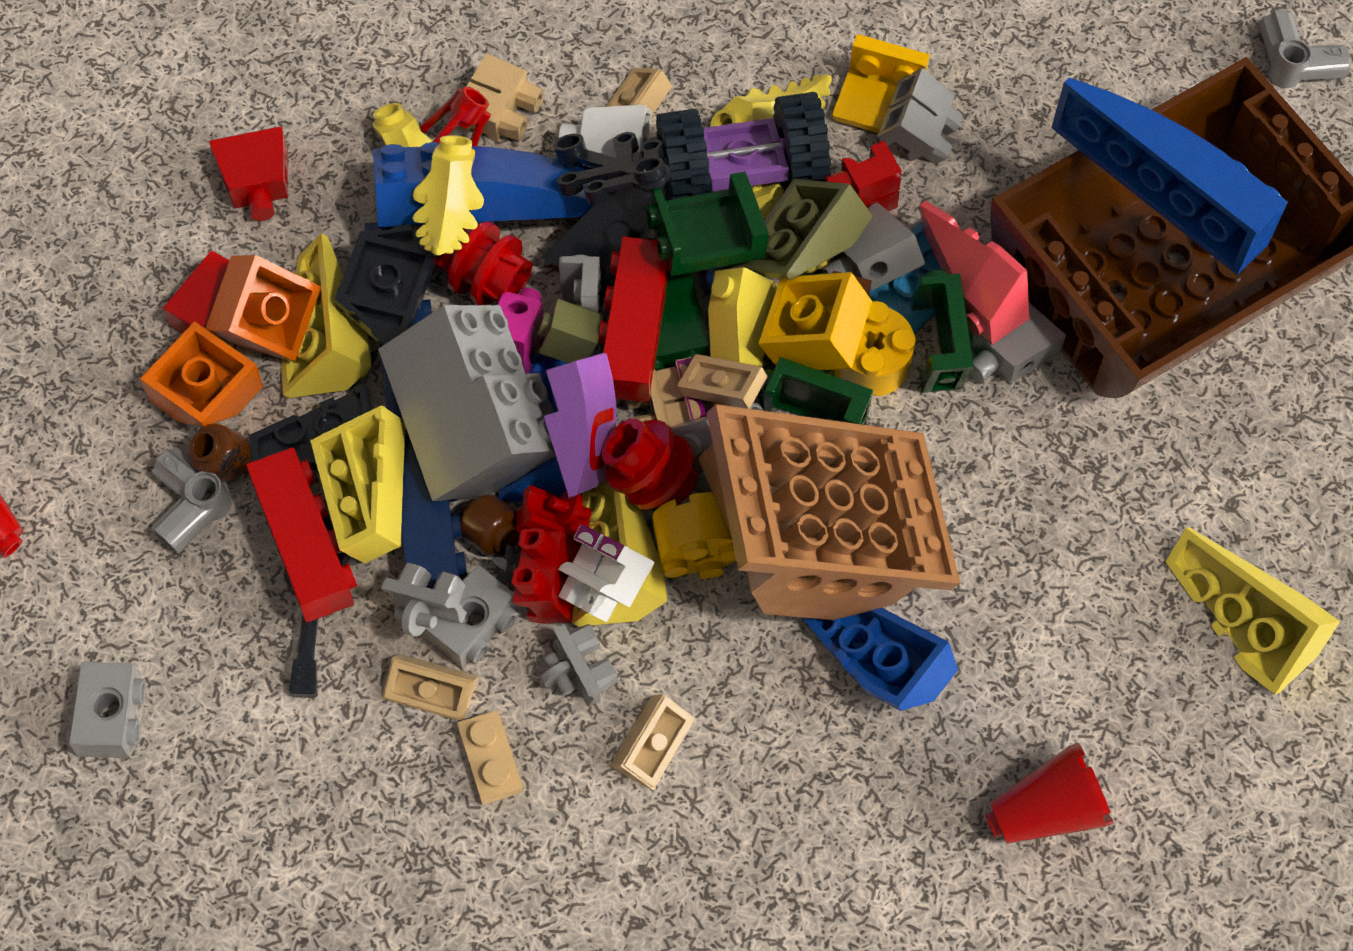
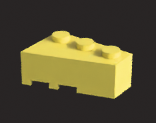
[310,405,405,564]

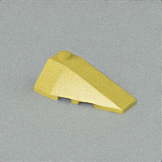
[281,233,371,398]
[708,267,777,406]
[572,482,667,627]
[1165,527,1340,694]

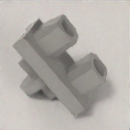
[381,562,467,637]
[541,623,618,706]

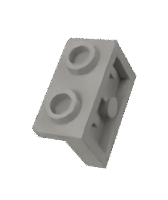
[559,255,603,342]

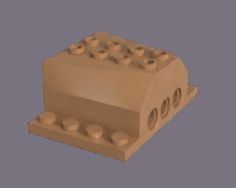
[698,404,960,620]

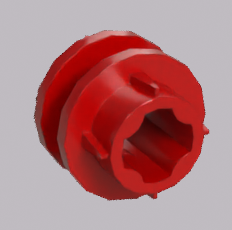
[437,221,533,305]
[601,418,699,510]

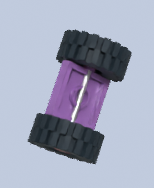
[656,92,831,200]

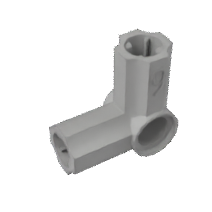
[1259,10,1350,88]
[150,447,232,554]

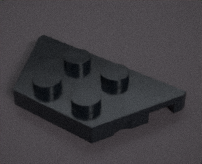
[334,224,438,346]

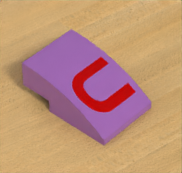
[544,353,617,497]

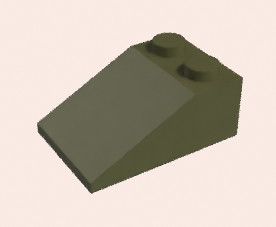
[731,179,873,280]

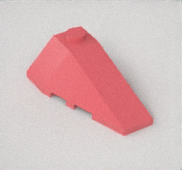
[920,201,1029,345]

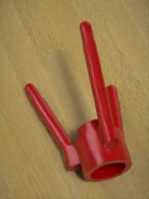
[419,87,491,146]

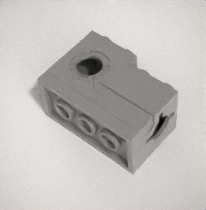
[378,305,556,501]

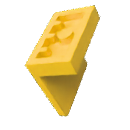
[832,34,930,133]

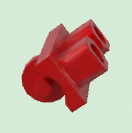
[516,485,591,547]

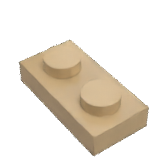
[677,354,768,409]
[457,710,524,805]

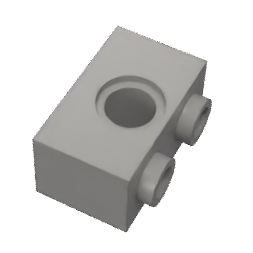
[423,565,518,669]
[69,662,146,758]

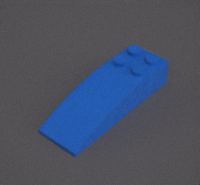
[1051,77,1288,275]
[373,142,608,227]

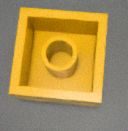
[758,272,872,370]

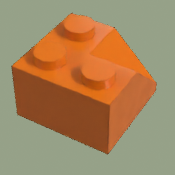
[205,255,321,361]
[140,321,264,426]

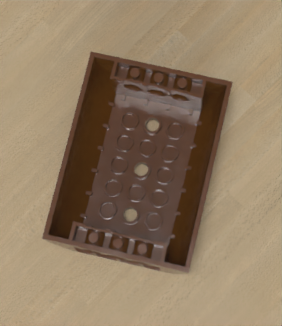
[990,57,1353,398]

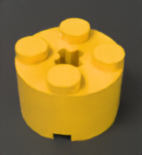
[833,301,916,396]
[652,492,736,579]

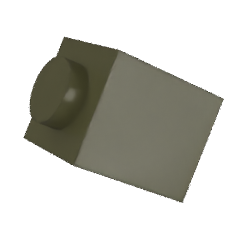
[536,299,603,363]

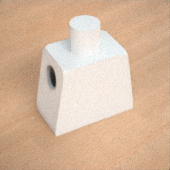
[559,105,652,177]

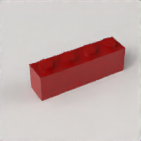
[599,236,669,403]
[246,447,357,623]

